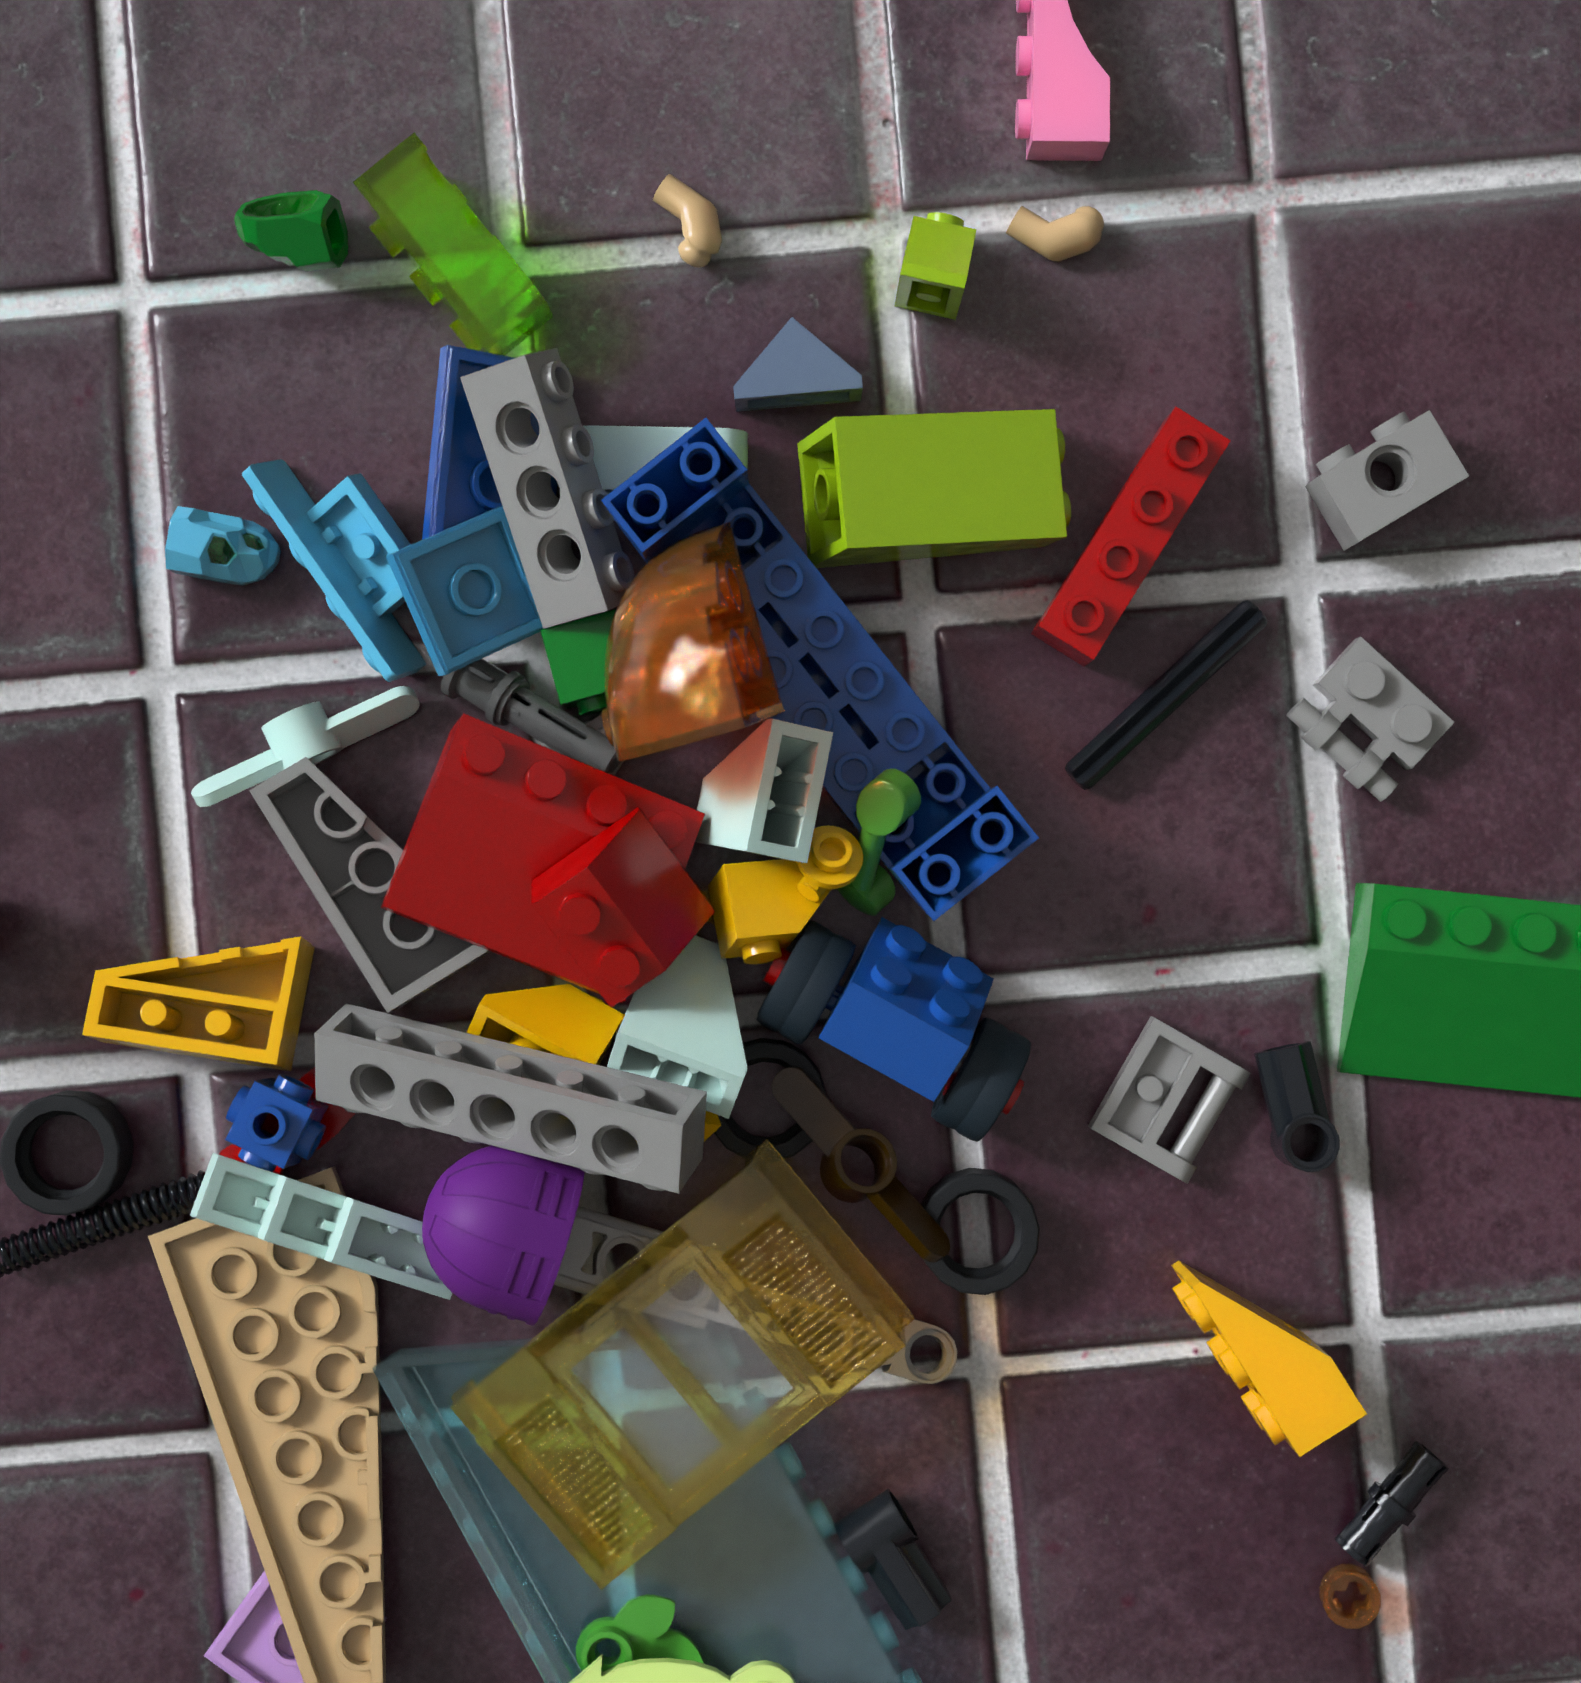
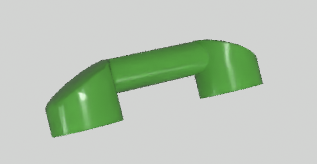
[837,769,921,916]

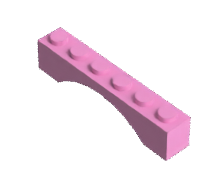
[1015,0,1110,161]

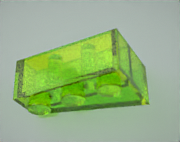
[353,132,553,356]

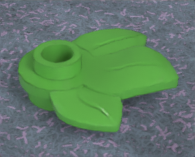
[576,1594,704,1672]

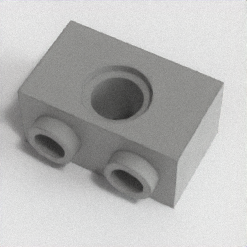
[1305,410,1469,551]

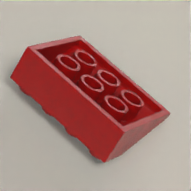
[381,713,705,1003]

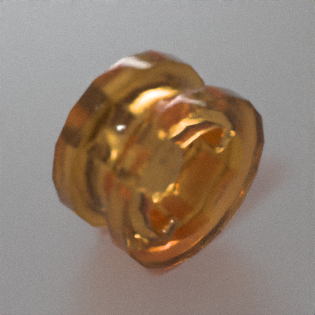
[1319,1563,1381,1629]

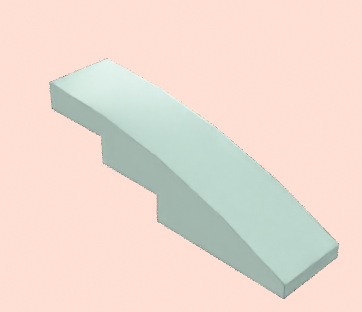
[190,1153,452,1300]

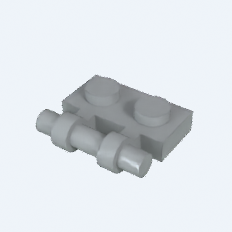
[1286,636,1454,802]

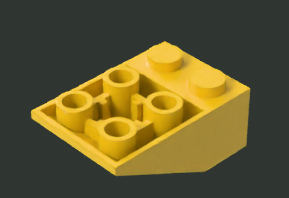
[1171,1261,1367,1457]

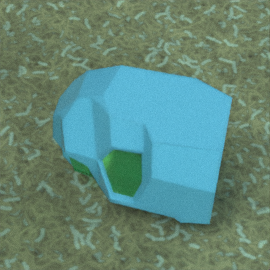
[165,506,281,586]

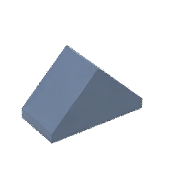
[733,317,863,412]

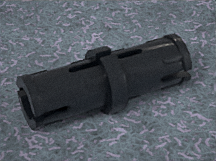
[1335,1441,1449,1567]

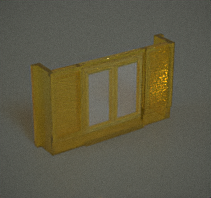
[450,1139,915,1589]

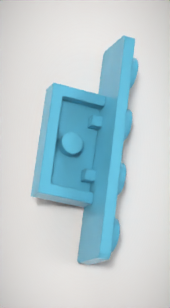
[242,459,426,682]

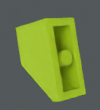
[894,212,977,320]

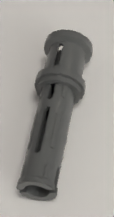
[441,658,627,776]

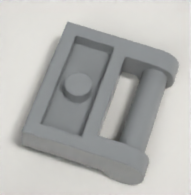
[1088,1016,1251,1184]

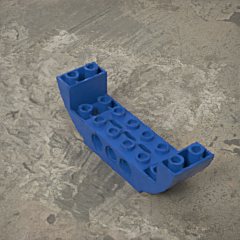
[601,418,1039,921]

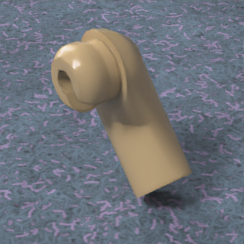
[1006,206,1104,261]

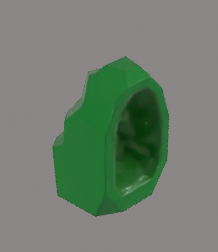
[234,190,348,271]

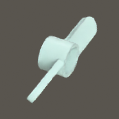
[191,686,420,807]

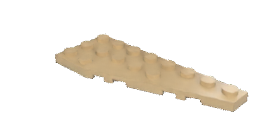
[148,1167,386,1683]

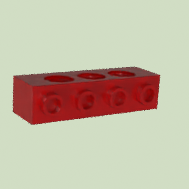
[1031,407,1231,667]

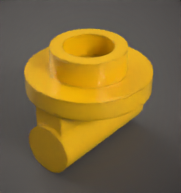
[797,825,863,902]

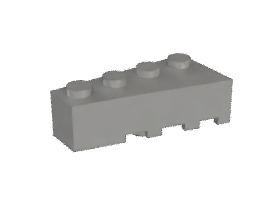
[249,757,491,1013]

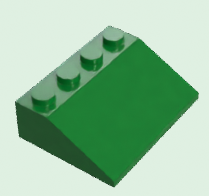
[1337,883,1581,1098]

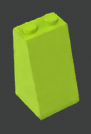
[797,409,1071,568]

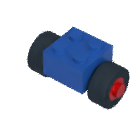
[756,917,1031,1142]

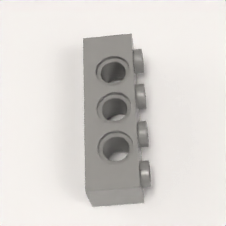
[460,348,637,629]

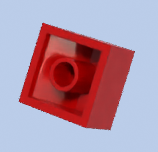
[531,806,715,1008]

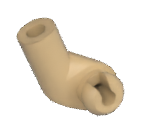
[653,174,722,268]

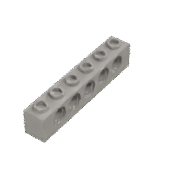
[314,1003,707,1194]

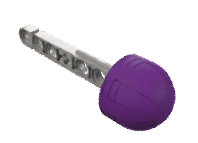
[422,1146,957,1384]

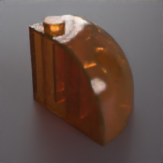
[602,522,784,761]

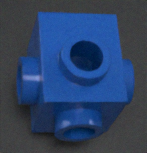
[225,1073,329,1172]

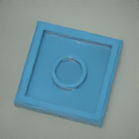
[386,506,552,676]

